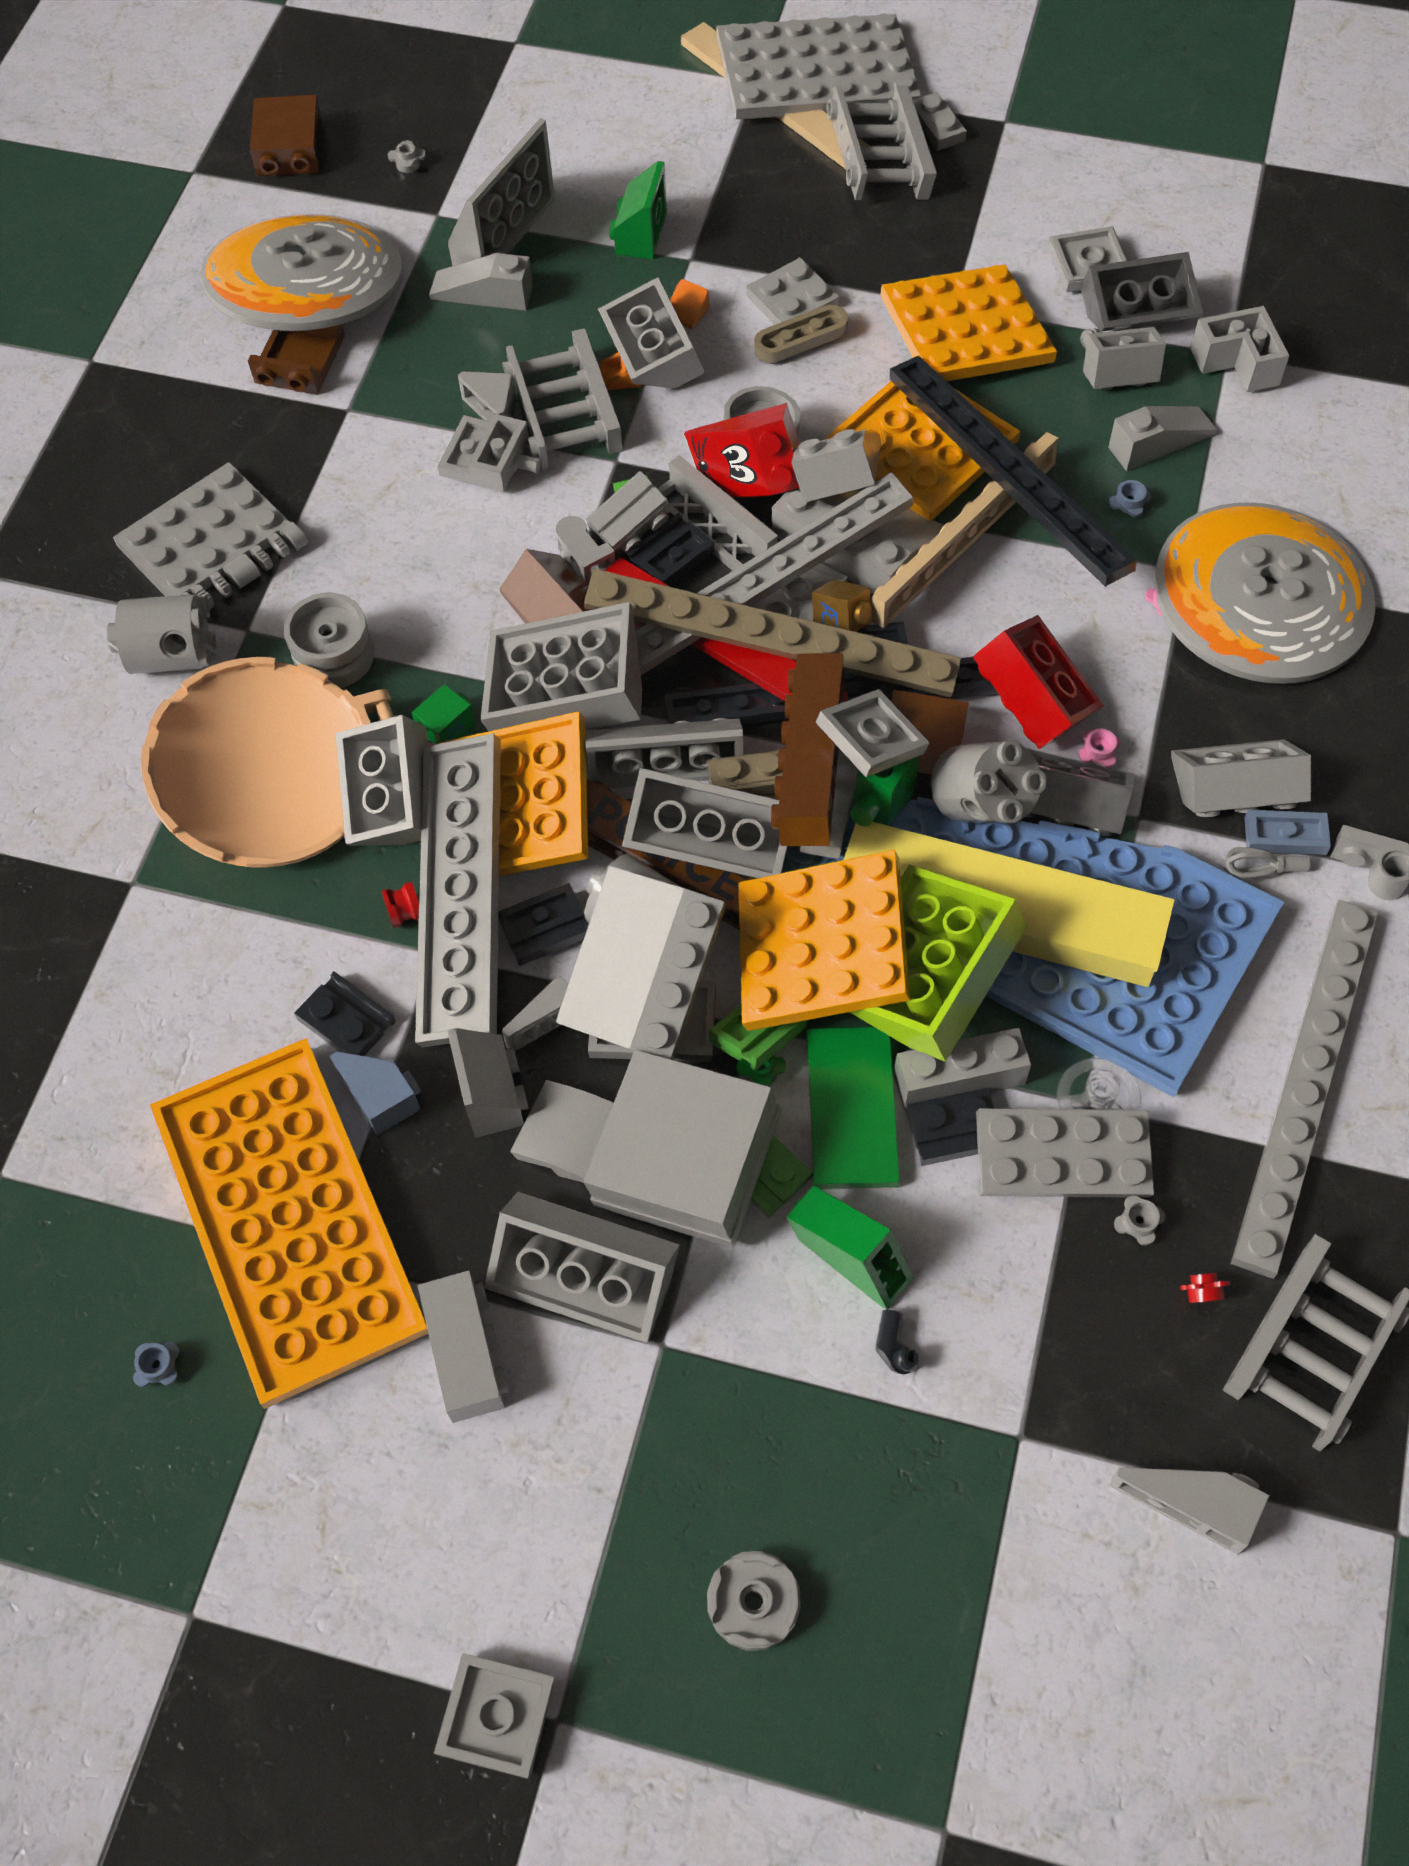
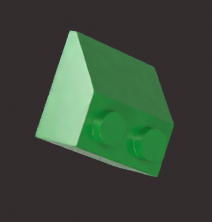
[609,161,667,259]

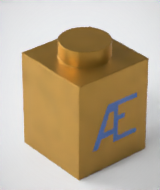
[812,579,872,632]

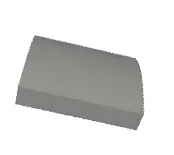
[510,1080,614,1182]

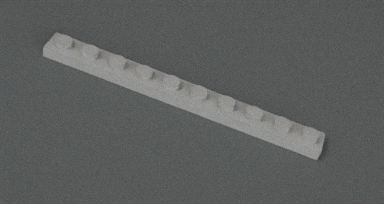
[635,472,913,675]
[1231,899,1378,1279]

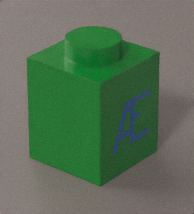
[412,684,476,744]

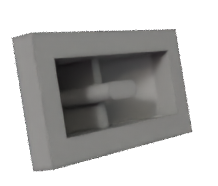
[458,371,515,422]

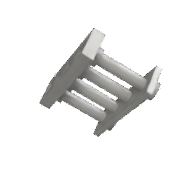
[827,86,937,200]
[502,328,623,471]
[1223,1234,1409,1451]

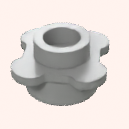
[388,141,426,173]
[1114,1195,1165,1245]

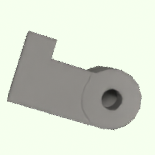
[556,516,616,586]

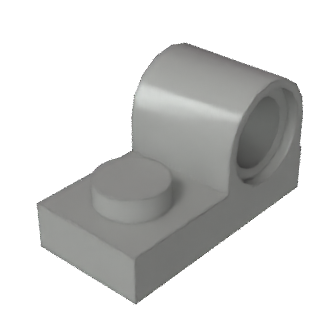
[1330,825,1409,900]

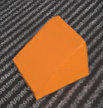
[670,279,710,329]
[599,352,642,390]

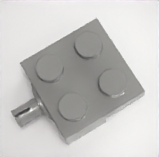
[437,414,541,492]

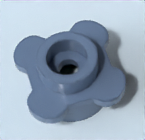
[1109,480,1151,517]
[133,1342,179,1388]

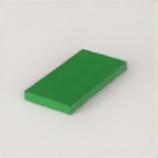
[807,1027,899,1189]

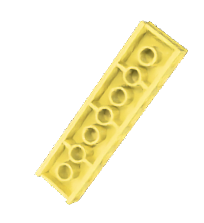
[844,822,1175,987]

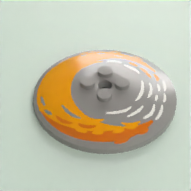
[201,214,402,331]
[1154,502,1375,684]

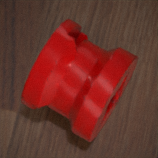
[381,881,419,928]

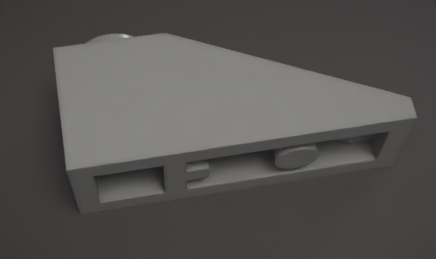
[429,253,533,311]
[1108,406,1217,472]
[1109,1467,1269,1555]

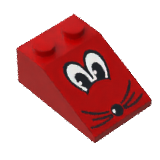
[684,403,800,497]

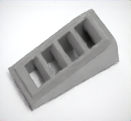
[502,976,569,1051]

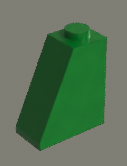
[786,1186,914,1310]

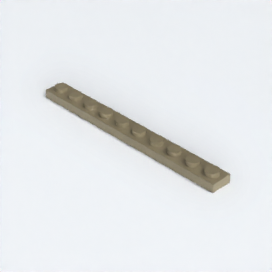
[584,568,961,698]

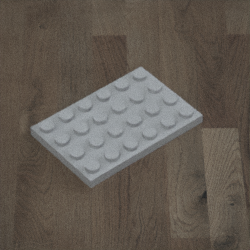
[716,13,921,120]

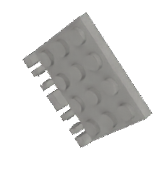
[113,462,308,609]

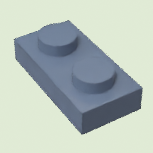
[1244,810,1331,855]

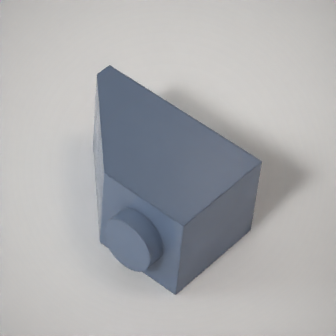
[330,1051,421,1136]

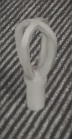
[1225,847,1310,880]

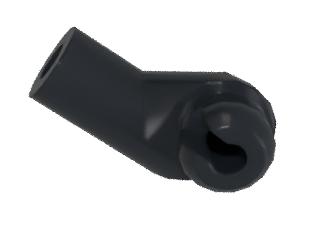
[875,1310,919,1375]

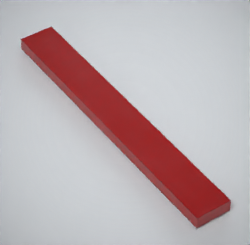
[605,557,848,702]

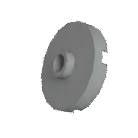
[707,1551,801,1651]

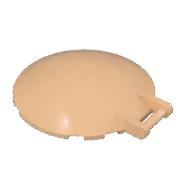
[141,657,394,868]

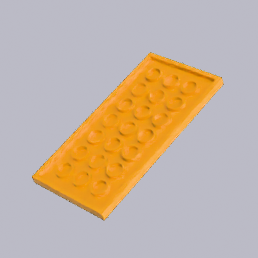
[150,1038,428,1409]

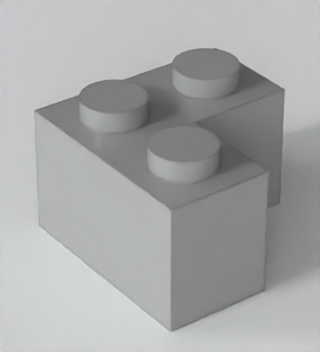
[1190,306,1289,392]

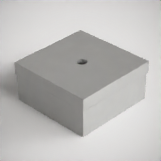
[583,1050,782,1249]

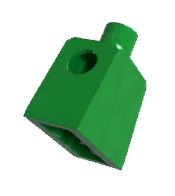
[850,756,920,827]

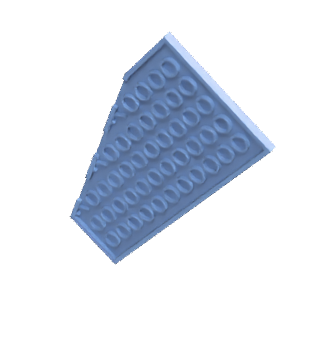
[781,797,1284,1097]

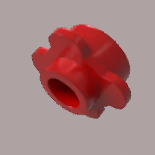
[1180,1273,1230,1303]

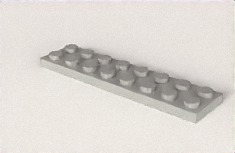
[415,733,501,1047]

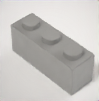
[894,1027,1031,1111]
[418,1271,509,1423]

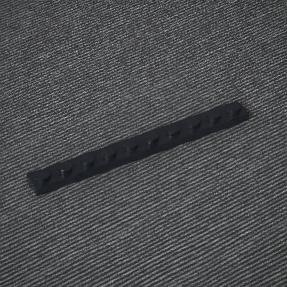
[889,355,1137,587]
[664,657,999,725]

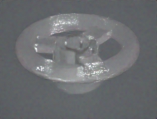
[1057,1058,1141,1110]

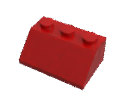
[972,615,1104,749]

